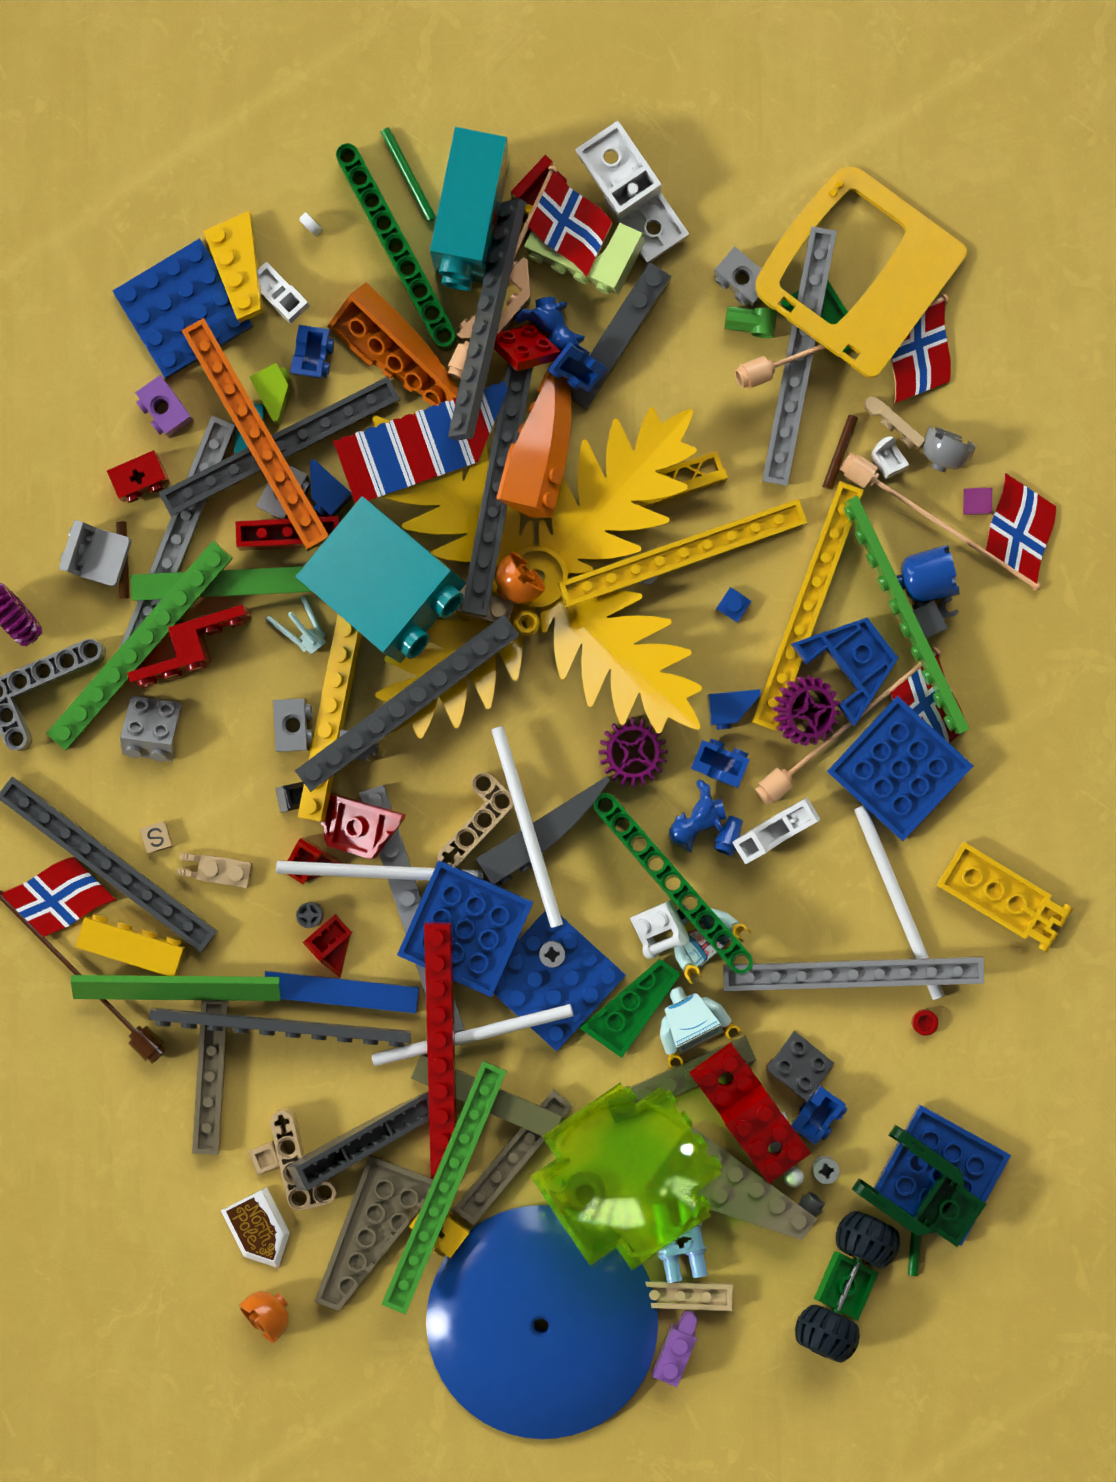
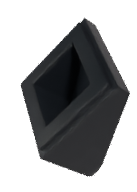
[276,782,304,813]

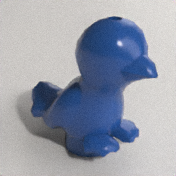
[514,297,585,352]
[669,780,726,853]

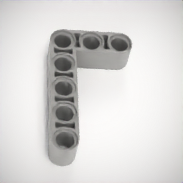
[0,639,106,751]

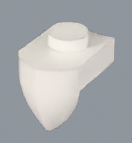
[871,436,909,479]

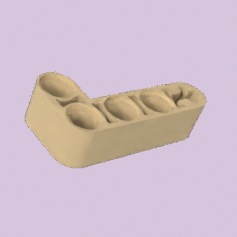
[437,772,514,867]
[270,1108,338,1210]

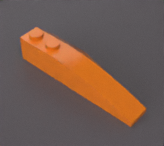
[327,282,459,406]
[496,365,571,518]

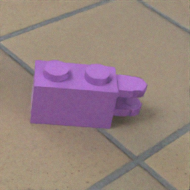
[652,1310,697,1387]

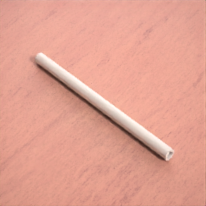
[491,726,563,928]
[854,805,945,1000]
[276,861,483,881]
[372,1004,574,1066]

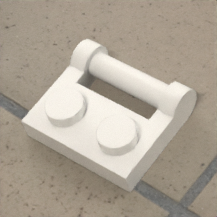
[630,900,689,959]

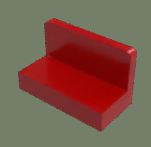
[511,154,567,206]

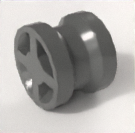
[296,902,324,928]

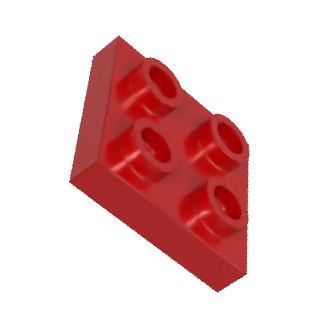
[494,324,561,371]

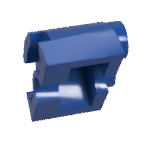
[290,325,334,379]
[548,342,608,393]
[691,739,750,788]
[791,1086,848,1145]

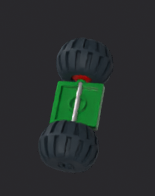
[795,1211,900,1363]

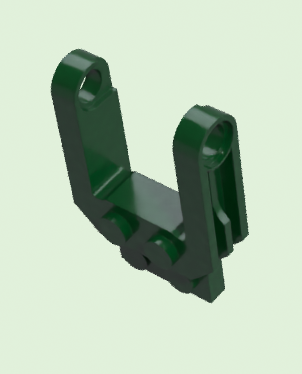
[852,1124,987,1247]

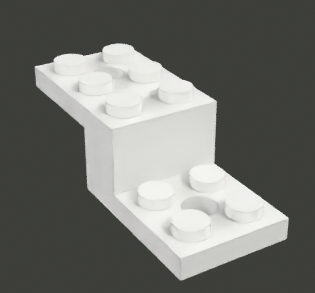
[575,121,689,265]

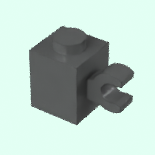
[912,597,958,638]

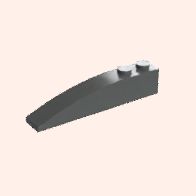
[571,262,671,410]
[476,776,610,886]
[287,1092,429,1191]

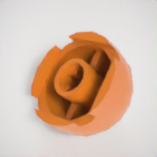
[495,552,545,604]
[239,1291,289,1343]

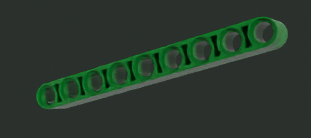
[336,143,457,351]
[594,793,753,975]

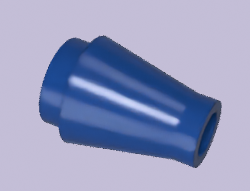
[714,816,743,856]

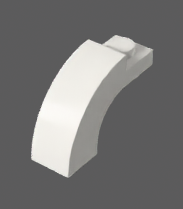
[257,262,310,324]
[732,797,820,864]

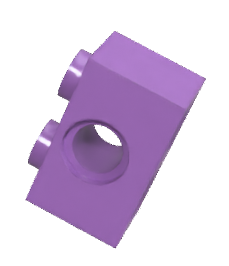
[135,375,194,438]

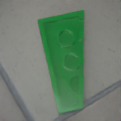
[579,958,681,1058]

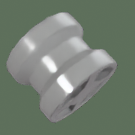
[539,941,565,968]
[812,1156,839,1184]

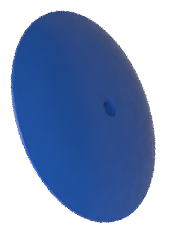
[426,1205,658,1439]

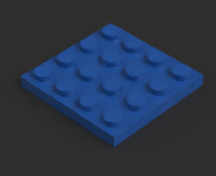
[112,238,253,379]
[827,696,973,841]
[397,860,534,997]
[493,911,626,1051]
[873,1104,1011,1246]

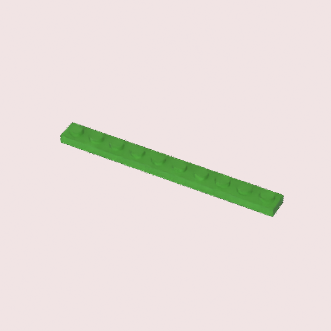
[843,495,969,734]
[46,541,233,750]
[381,1061,507,1315]

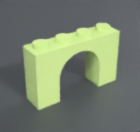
[524,223,646,295]

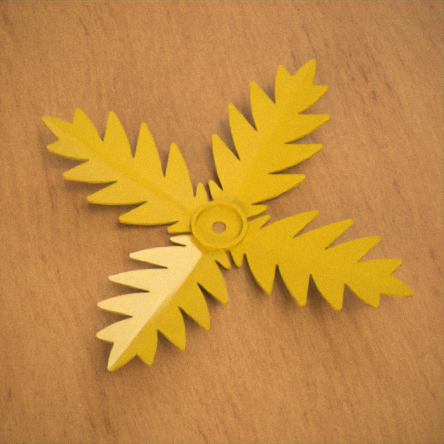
[372,407,702,739]

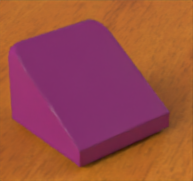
[963,488,992,515]

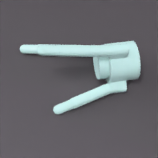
[266,596,326,654]

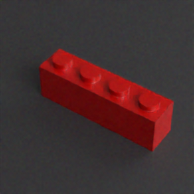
[235,516,341,551]

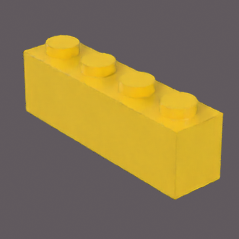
[75,914,187,976]

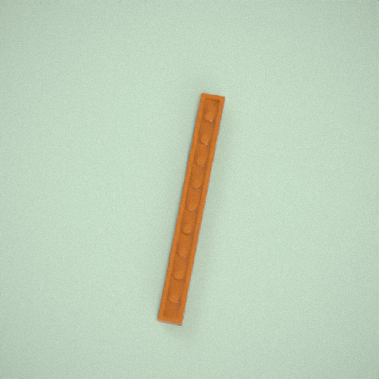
[181,318,329,551]

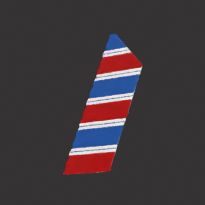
[333,381,508,504]

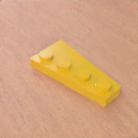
[203,211,263,323]

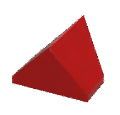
[287,837,344,885]
[302,914,352,979]

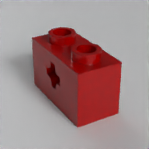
[107,450,170,503]

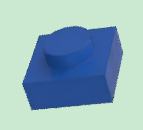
[716,587,751,623]

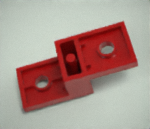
[127,604,252,688]
[689,1042,811,1184]

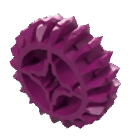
[0,583,42,647]
[772,676,841,746]
[598,717,668,787]

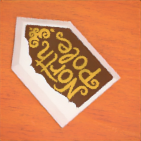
[221,1187,290,1268]

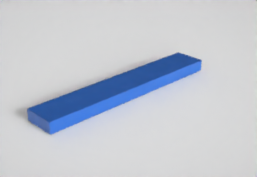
[265,971,419,1013]

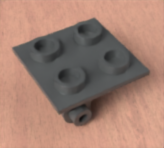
[766,1031,834,1102]

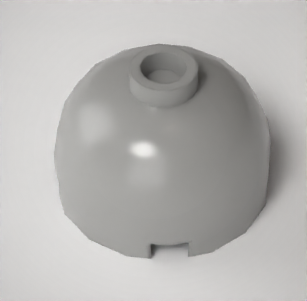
[923,426,976,472]

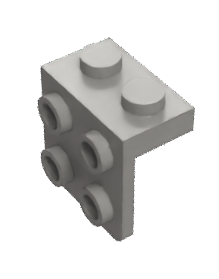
[59,520,132,587]
[120,696,181,762]

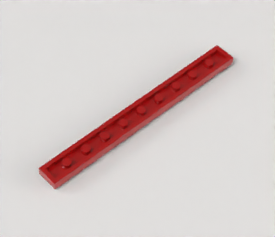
[424,922,457,1178]

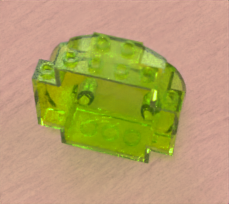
[530,1083,723,1272]

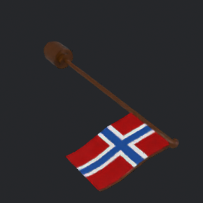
[0,857,167,1064]

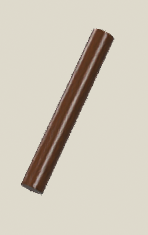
[822,415,858,490]
[116,521,130,599]

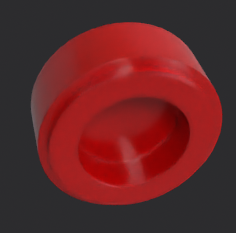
[911,1009,938,1036]

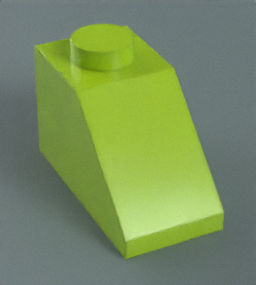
[249,363,292,426]

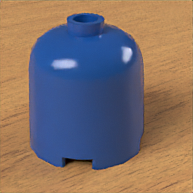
[896,545,960,602]

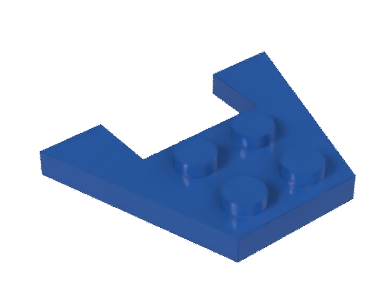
[791,617,898,726]

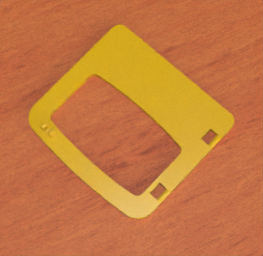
[755,167,967,378]

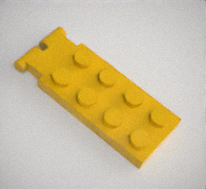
[936,841,1073,953]

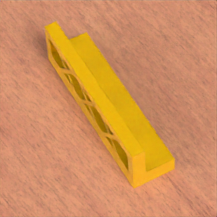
[631,451,728,508]

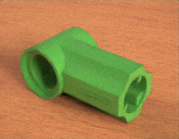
[724,306,777,338]

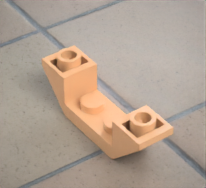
[457,257,531,343]

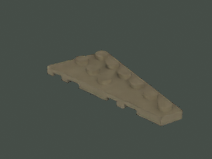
[645,1125,817,1240]
[315,1155,434,1311]

